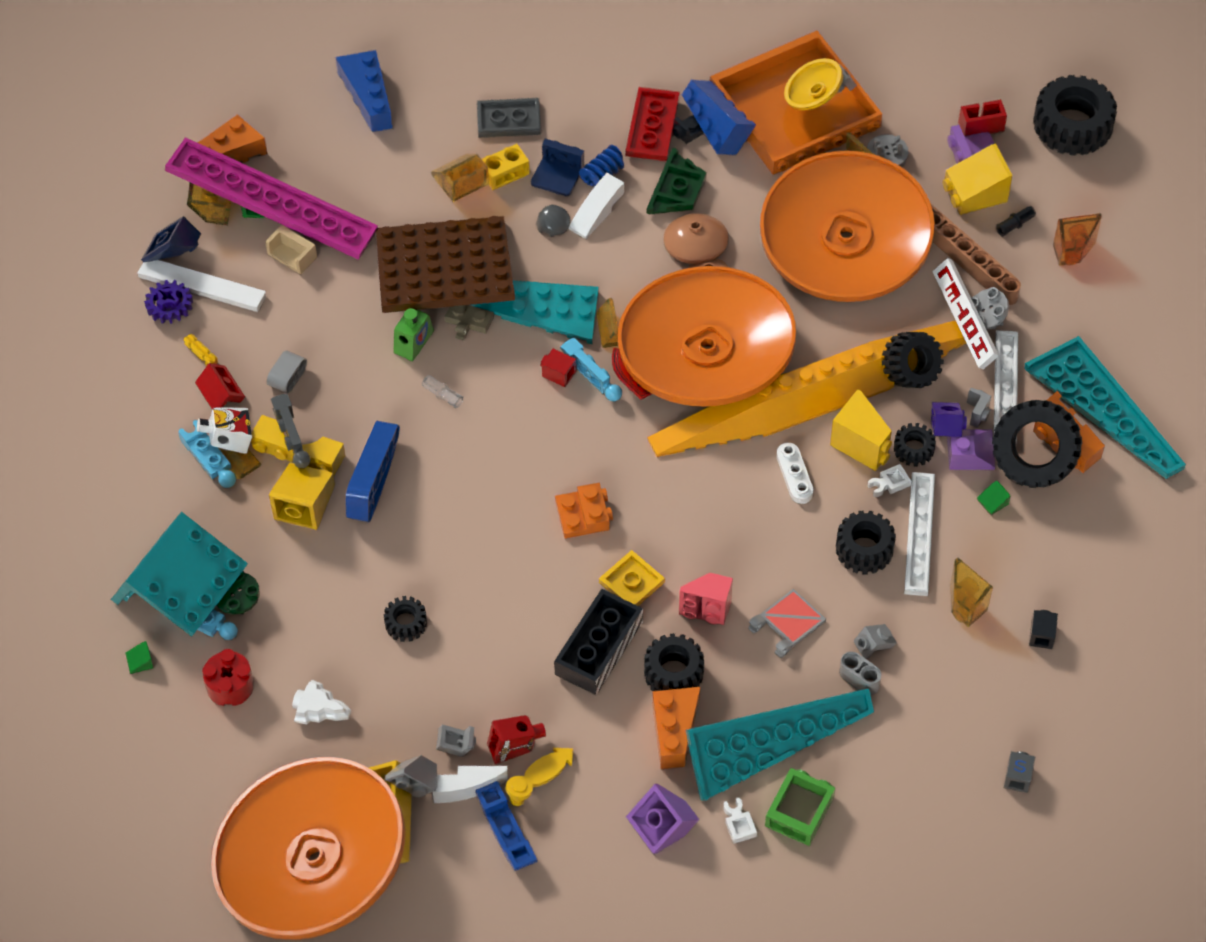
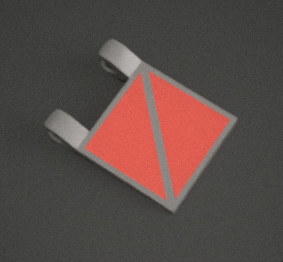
[748,589,826,658]

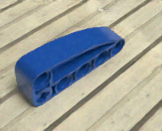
[346,420,400,522]

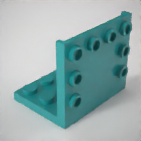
[110,511,248,637]

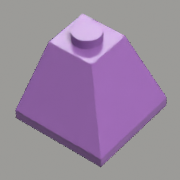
[947,429,995,470]
[626,784,700,854]

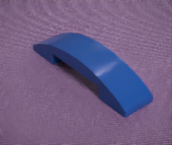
[475,781,538,871]

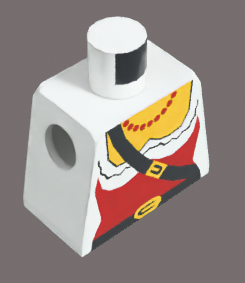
[197,408,252,454]

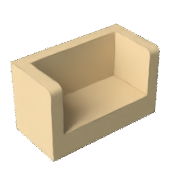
[265,225,317,274]

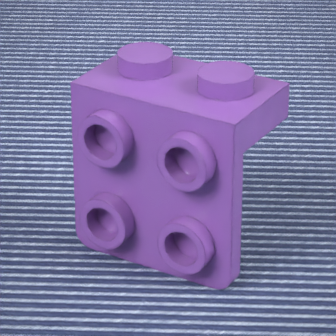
[947,125,994,164]

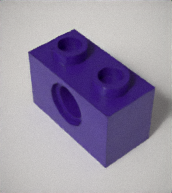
[931,402,967,437]

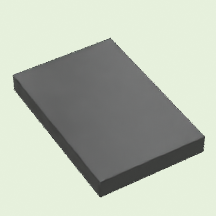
[477,98,541,138]

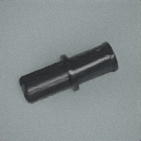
[996,206,1036,237]

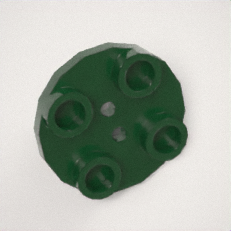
[217,571,260,615]

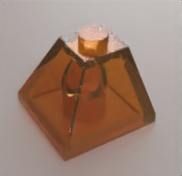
[1053,213,1102,266]

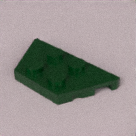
[646,148,707,215]

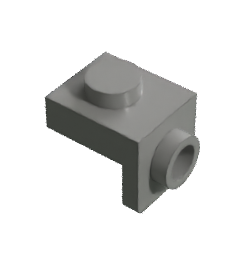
[967,388,991,428]
[854,624,897,659]
[436,724,476,757]

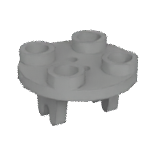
[866,135,908,167]
[971,287,1009,330]

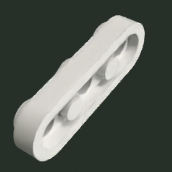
[777,443,813,504]

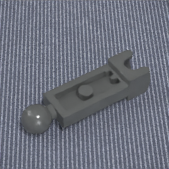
[271,394,311,468]

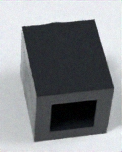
[1029,610,1058,649]

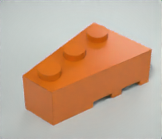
[198,114,268,163]
[1033,391,1105,473]
[652,687,700,769]

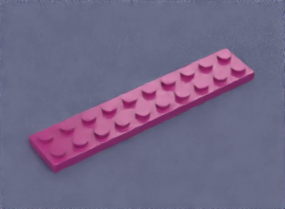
[165,137,378,260]

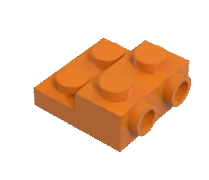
[555,482,613,539]

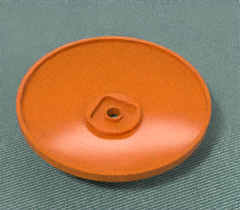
[760,151,934,302]
[618,266,796,407]
[211,757,405,940]

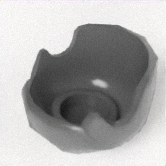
[536,205,571,237]

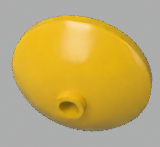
[784,59,843,110]

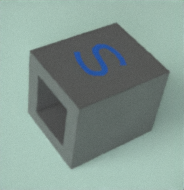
[1003,751,1035,793]

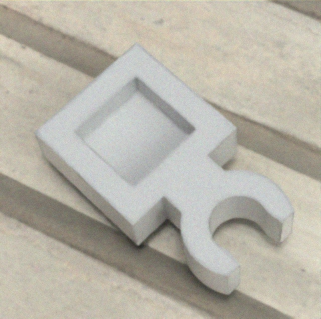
[868,464,911,497]
[724,798,757,844]

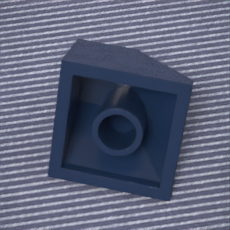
[141,216,202,263]

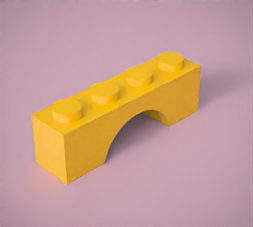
[251,415,345,476]

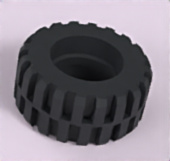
[1033,75,1117,156]
[992,400,1082,488]

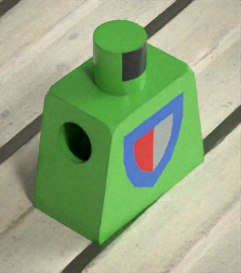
[394,308,434,362]

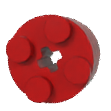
[202,649,254,706]

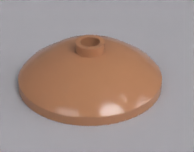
[664,214,728,264]

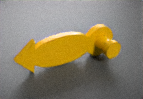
[505,748,573,806]

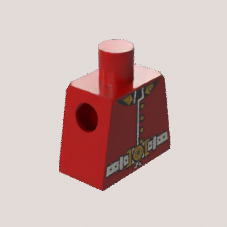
[487,715,546,764]

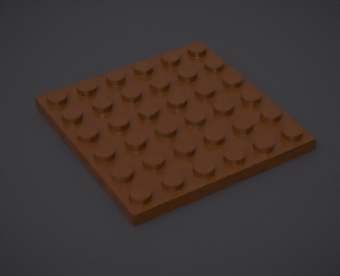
[376,216,515,313]

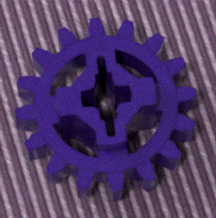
[144,280,193,324]

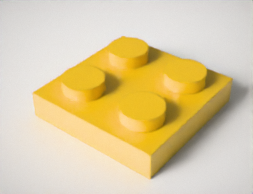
[599,550,665,606]

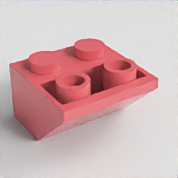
[679,573,733,625]

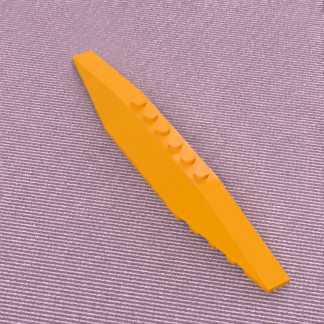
[647,320,966,457]

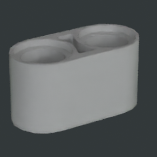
[267,350,307,393]
[839,651,882,695]

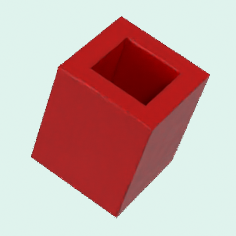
[540,348,576,387]

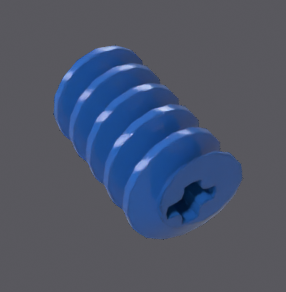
[579,145,625,187]

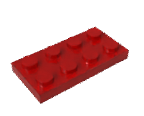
[625,87,680,161]

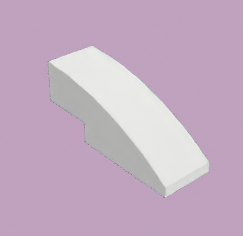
[569,173,624,239]
[432,766,508,803]

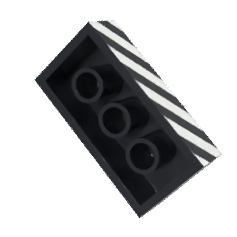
[554,588,643,695]

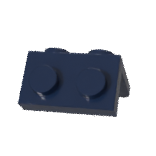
[531,138,585,196]

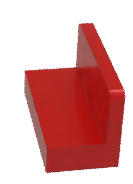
[195,363,245,410]

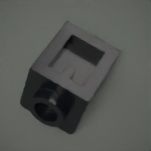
[673,115,704,144]

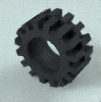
[893,423,936,467]
[384,596,427,642]

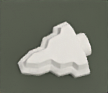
[292,680,352,725]

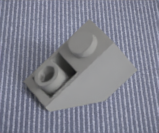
[385,755,437,797]

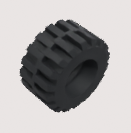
[882,332,944,388]
[836,510,896,575]
[644,633,704,691]

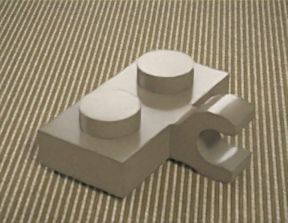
[445,305,494,341]

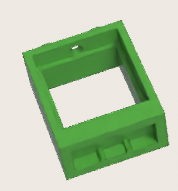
[765,768,835,846]

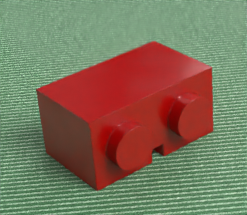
[958,99,1007,137]

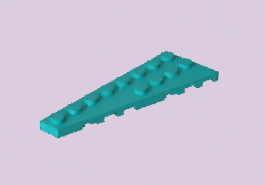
[471,280,599,344]
[1024,336,1186,479]
[685,689,874,801]

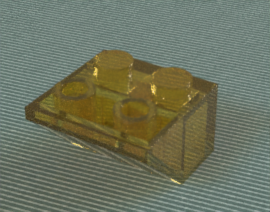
[431,154,489,202]

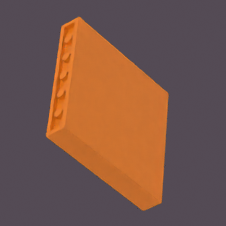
[710,31,883,175]

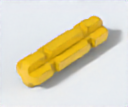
[184,334,218,365]

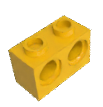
[480,144,530,191]

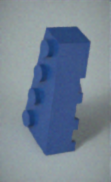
[335,50,393,132]
[682,80,756,155]

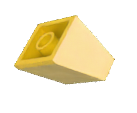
[943,144,1013,215]
[830,389,892,471]
[269,463,335,530]

